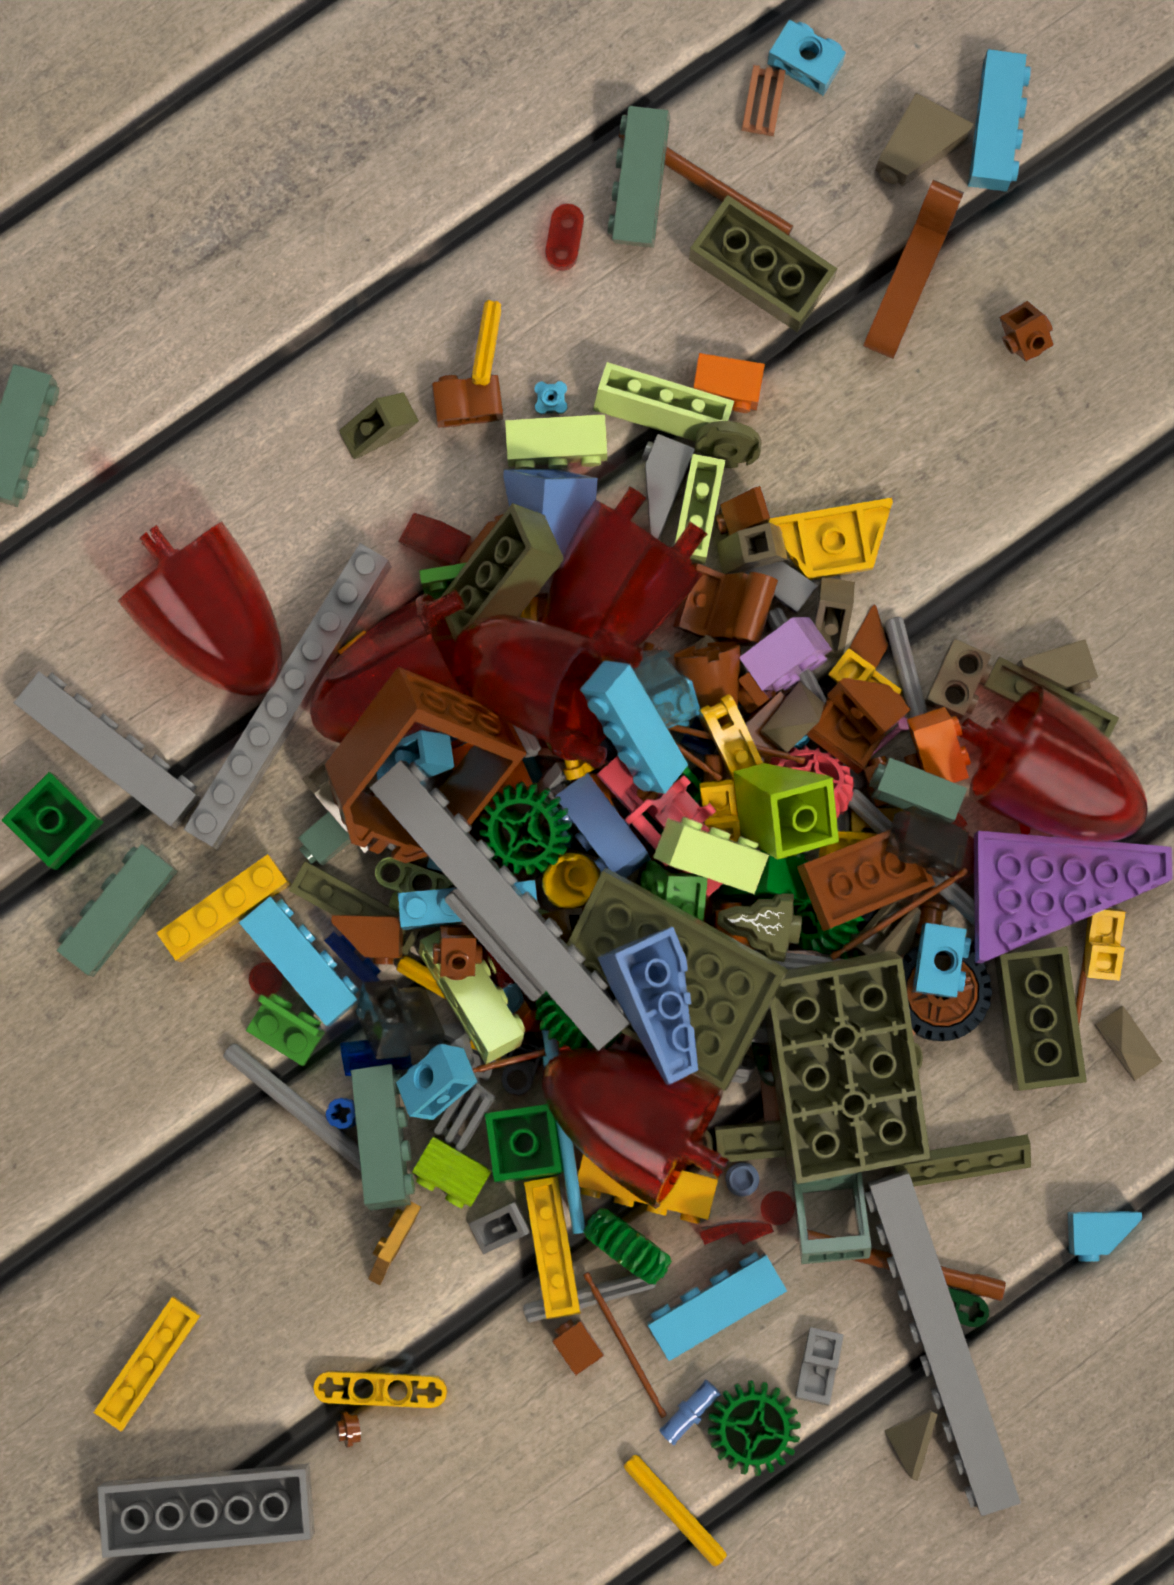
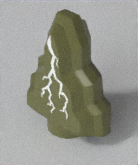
[717,893,802,963]

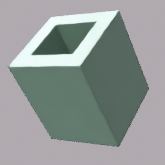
[298,812,350,866]

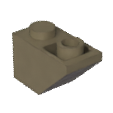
[716,523,788,574]

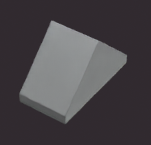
[469,1200,531,1254]

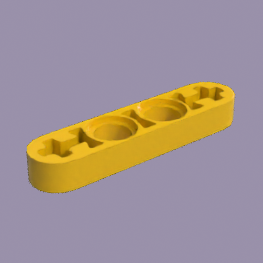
[313,1370,448,1408]

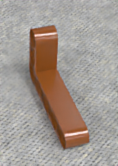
[863,180,964,359]

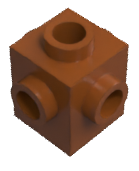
[999,301,1054,362]
[433,925,482,980]

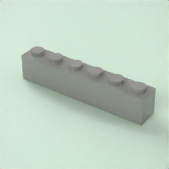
[13,671,200,829]

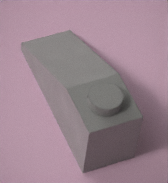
[641,434,695,546]

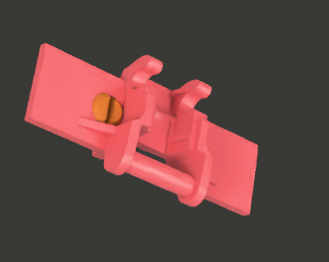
[597,756,723,897]

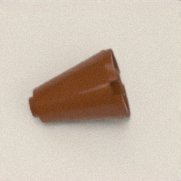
[674,641,741,732]

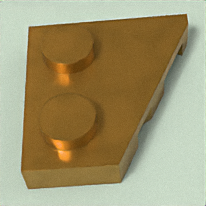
[369,1201,421,1285]

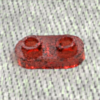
[545,203,584,271]

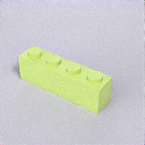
[593,362,734,441]
[418,930,525,1064]

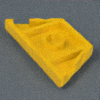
[769,498,893,580]

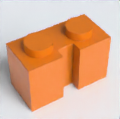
[693,353,765,413]
[906,707,971,783]

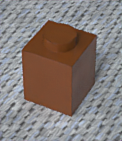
[552,1318,604,1376]

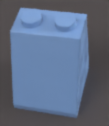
[503,469,598,564]

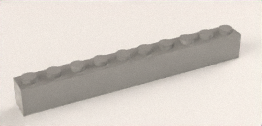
[183,543,391,850]
[370,760,630,1051]
[864,1169,1021,1516]

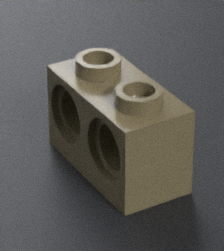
[925,638,993,720]

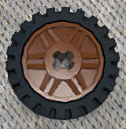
[902,946,992,1041]

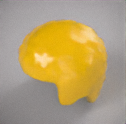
[542,853,600,909]

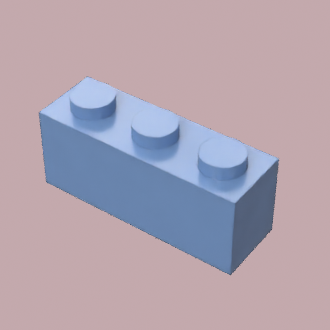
[554,773,651,878]

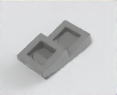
[745,561,817,614]
[795,1327,844,1406]

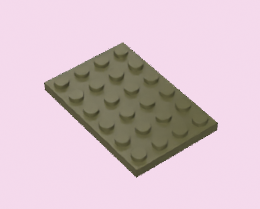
[567,868,789,1091]

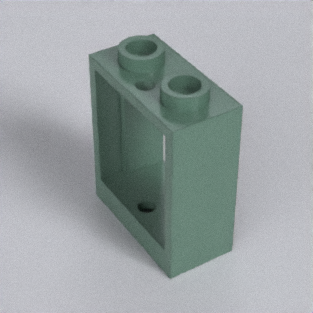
[869,758,967,827]
[792,1172,871,1264]

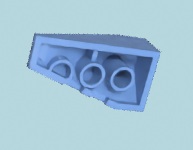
[598,927,698,1085]

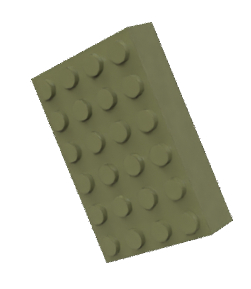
[765,950,931,1184]

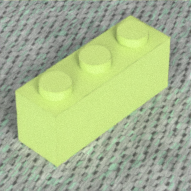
[505,414,607,469]
[673,454,725,565]
[653,817,769,894]

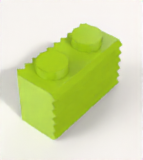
[412,1136,492,1209]

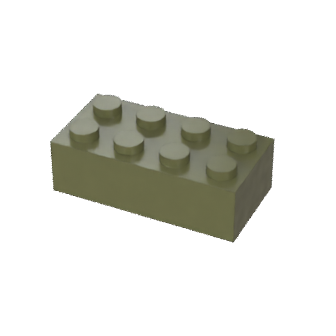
[689,195,838,332]
[438,503,564,655]
[995,946,1087,1091]

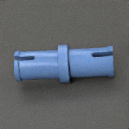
[659,1379,722,1446]

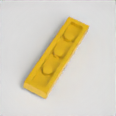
[524,1176,581,1319]
[93,1296,201,1432]

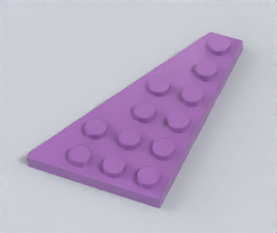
[974,831,1173,964]

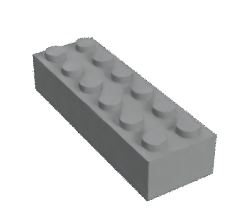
[97,1463,315,1558]

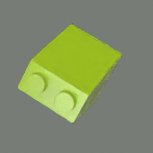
[733,763,839,860]

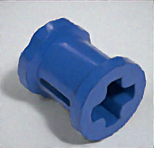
[326,1098,356,1129]

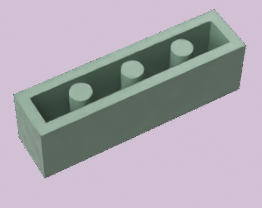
[608,106,671,248]
[0,364,59,507]
[56,844,178,977]
[351,1064,415,1211]

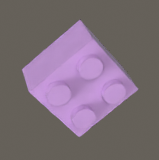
[740,617,832,692]

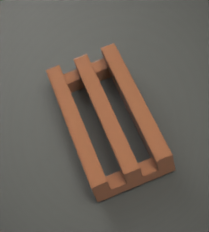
[742,65,786,136]

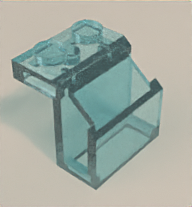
[591,650,700,729]

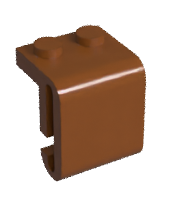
[673,563,778,647]

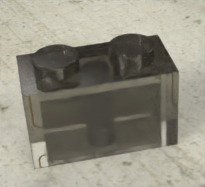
[886,806,969,877]

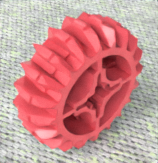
[769,744,854,818]

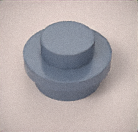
[725,1162,759,1197]

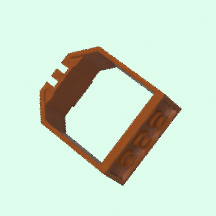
[325,667,527,863]

